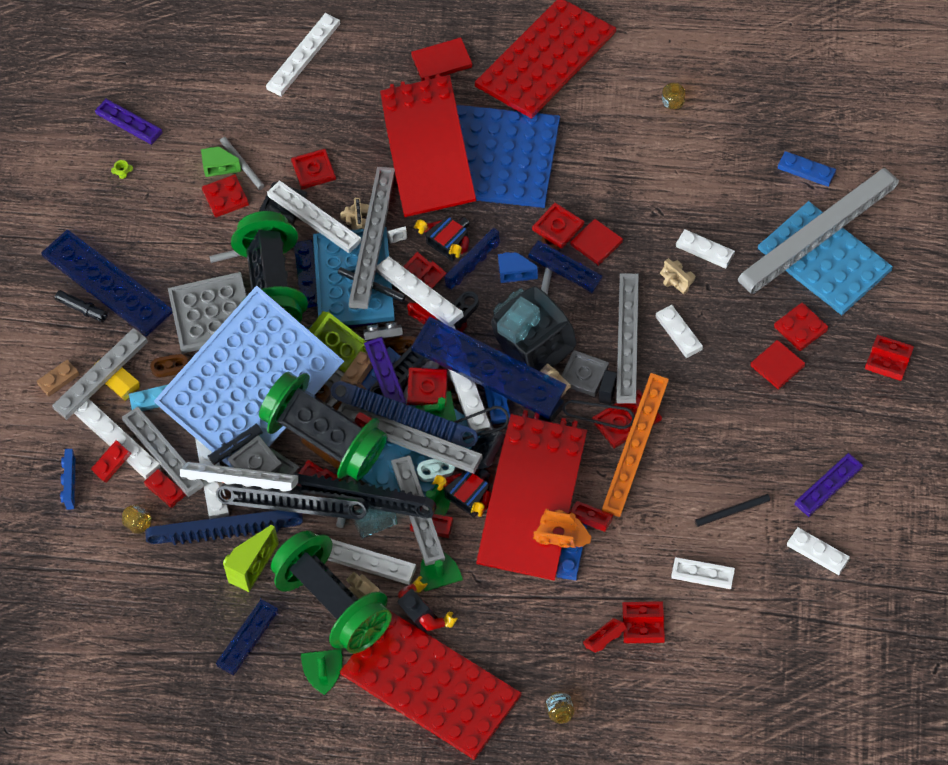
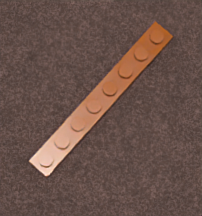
[602,373,669,517]

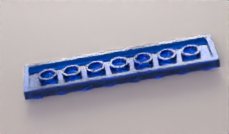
[41,229,173,337]
[411,316,567,419]

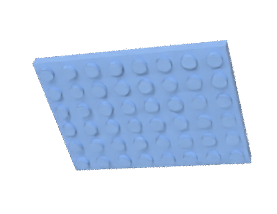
[154,286,344,468]

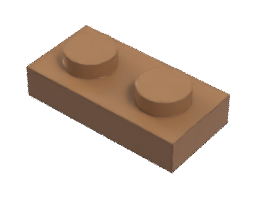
[340,351,373,385]
[37,359,79,397]

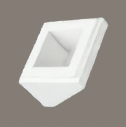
[387,226,407,243]

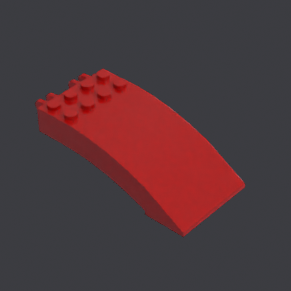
[380,73,476,217]
[476,410,587,581]

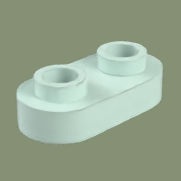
[417,459,455,482]

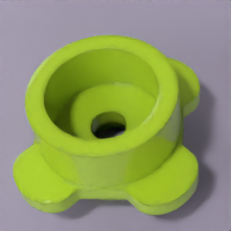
[111,160,133,179]

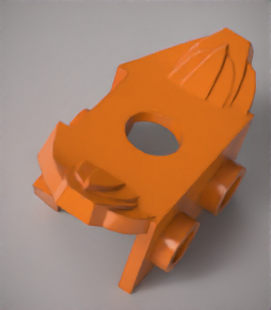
[533,509,591,548]

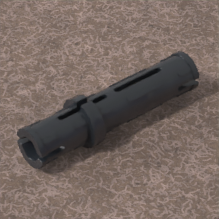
[55,290,108,323]
[207,423,263,465]

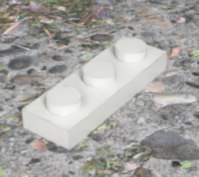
[676,229,735,269]
[656,305,703,358]
[787,527,850,575]
[671,557,735,589]

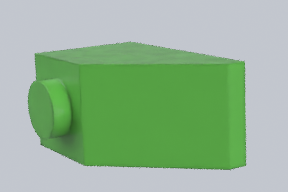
[201,147,241,177]

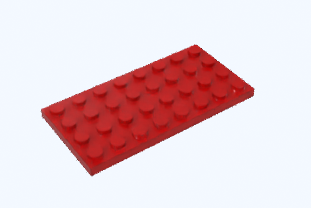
[475,0,616,119]
[340,610,521,760]

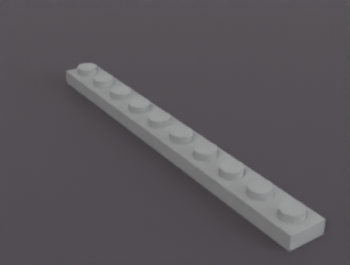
[349,167,395,309]

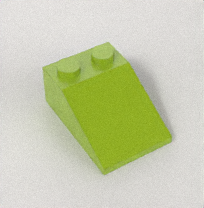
[309,311,367,373]
[223,525,279,592]

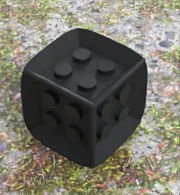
[491,286,576,376]

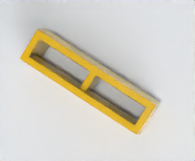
[105,367,140,401]

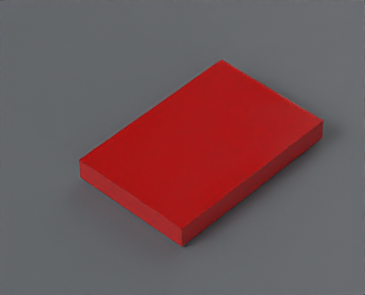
[411,37,472,81]
[592,389,662,449]

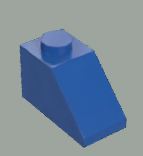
[498,252,538,283]

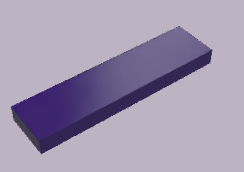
[95,99,163,145]
[364,337,407,404]
[794,453,863,517]

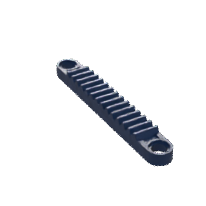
[331,381,479,447]
[145,510,303,545]

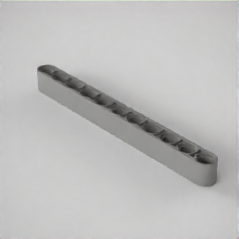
[738,168,899,294]

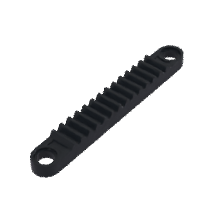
[370,291,479,393]
[292,474,437,519]
[216,483,369,520]

